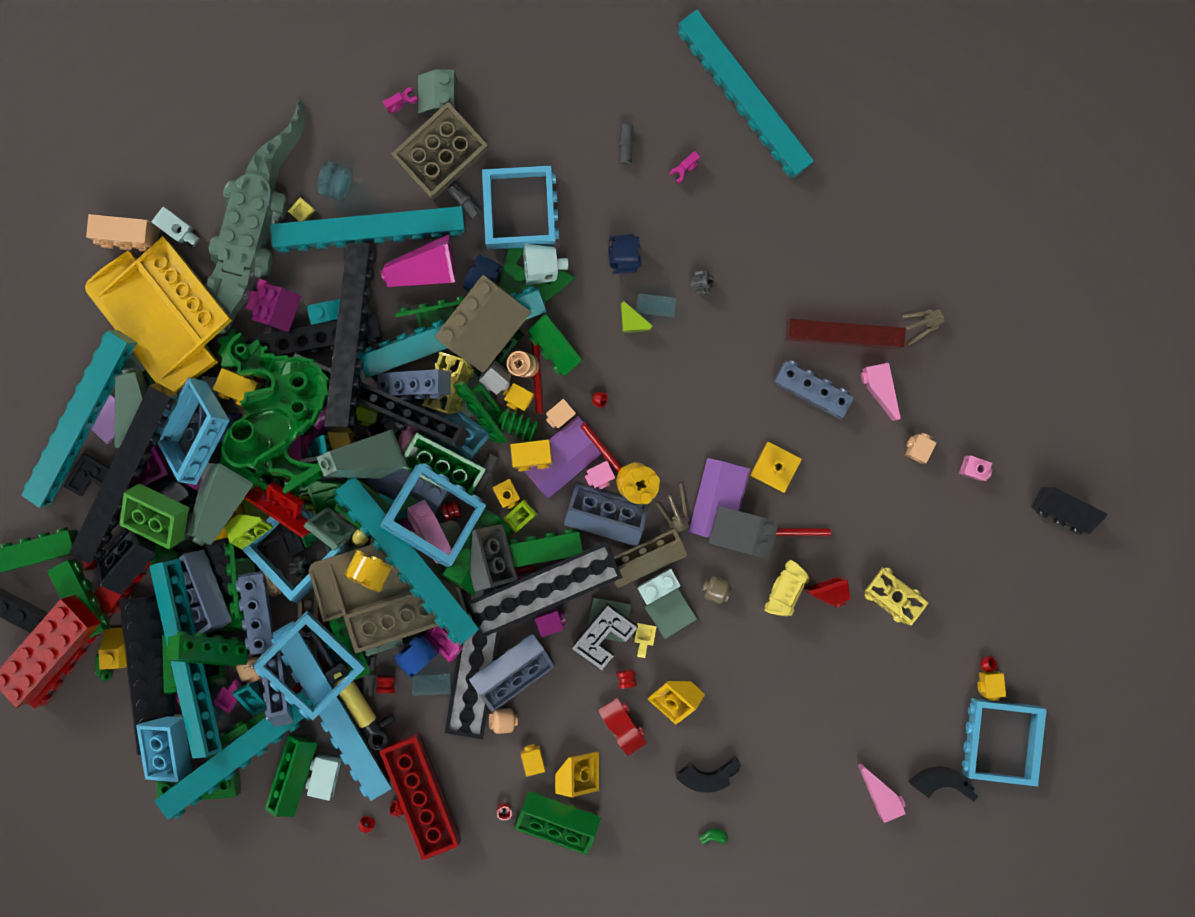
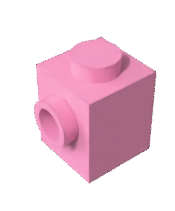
[959,455,993,481]
[585,461,615,490]

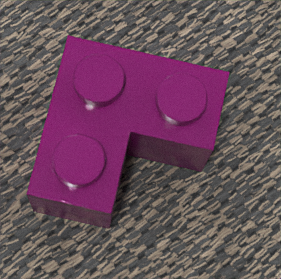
[535,606,567,638]

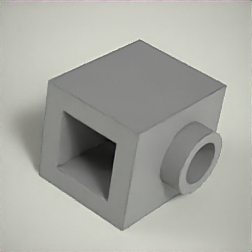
[479,360,512,395]

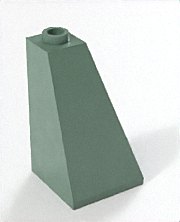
[115,367,163,448]
[317,430,407,479]
[188,463,253,546]

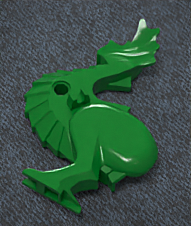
[218,329,330,494]

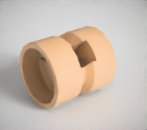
[507,351,539,378]

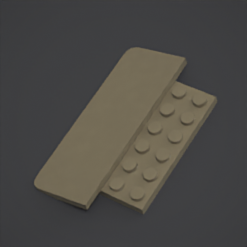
[309,521,468,654]

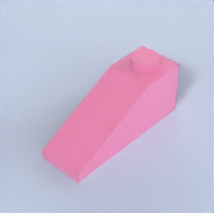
[861,363,901,421]
[407,500,452,564]
[858,764,906,823]

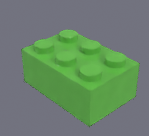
[120,483,189,549]

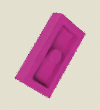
[425,626,464,662]

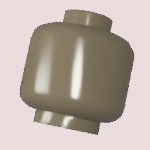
[702,576,732,604]

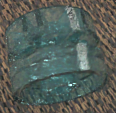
[317,161,352,202]

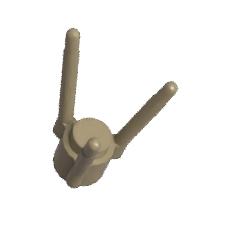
[902,309,944,345]
[656,483,690,532]

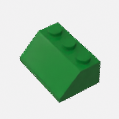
[528,314,582,377]

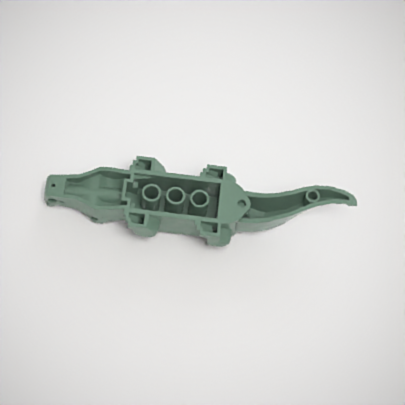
[206,100,306,334]

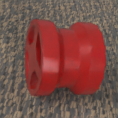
[441,499,462,521]
[616,669,637,689]
[376,675,396,694]

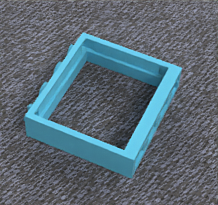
[482,166,559,250]
[158,377,230,485]
[380,464,486,567]
[242,503,347,603]
[254,611,365,720]
[961,698,1047,787]

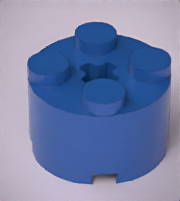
[394,634,439,679]

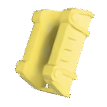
[422,352,474,414]
[764,560,811,616]
[864,567,928,626]

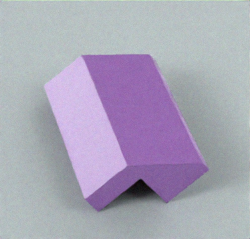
[525,416,601,499]
[689,458,751,538]

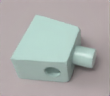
[151,207,200,247]
[523,244,568,285]

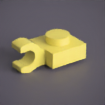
[634,623,656,658]

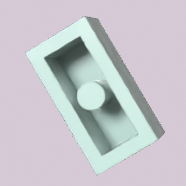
[637,568,680,605]
[306,754,342,801]

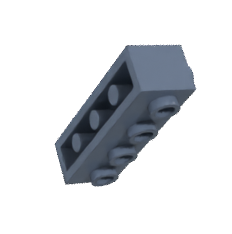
[773,360,854,419]
[378,369,451,400]
[236,571,274,655]
[261,650,294,727]

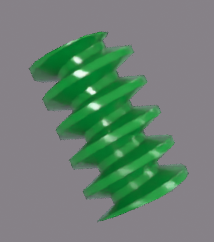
[497,407,538,442]

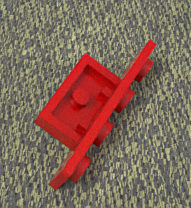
[244,481,310,538]

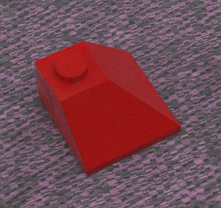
[804,577,850,608]

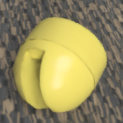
[352,529,369,546]

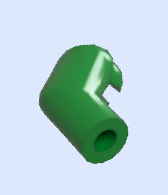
[94,654,112,682]
[699,828,728,845]

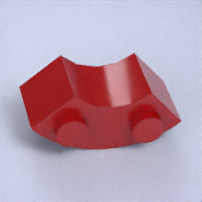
[598,698,647,756]

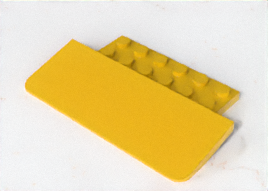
[85,236,233,393]

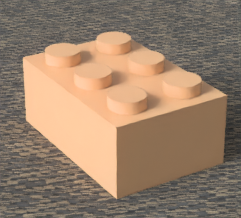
[86,214,160,252]

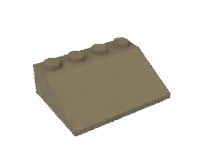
[391,102,489,201]
[435,275,531,373]

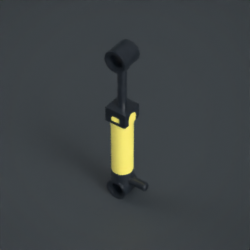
[299,615,396,750]

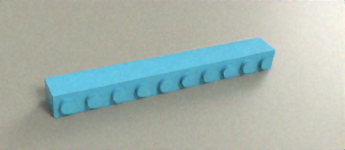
[271,621,391,801]

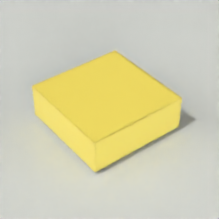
[288,197,316,221]

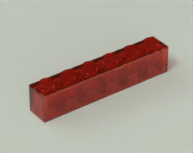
[785,319,906,349]

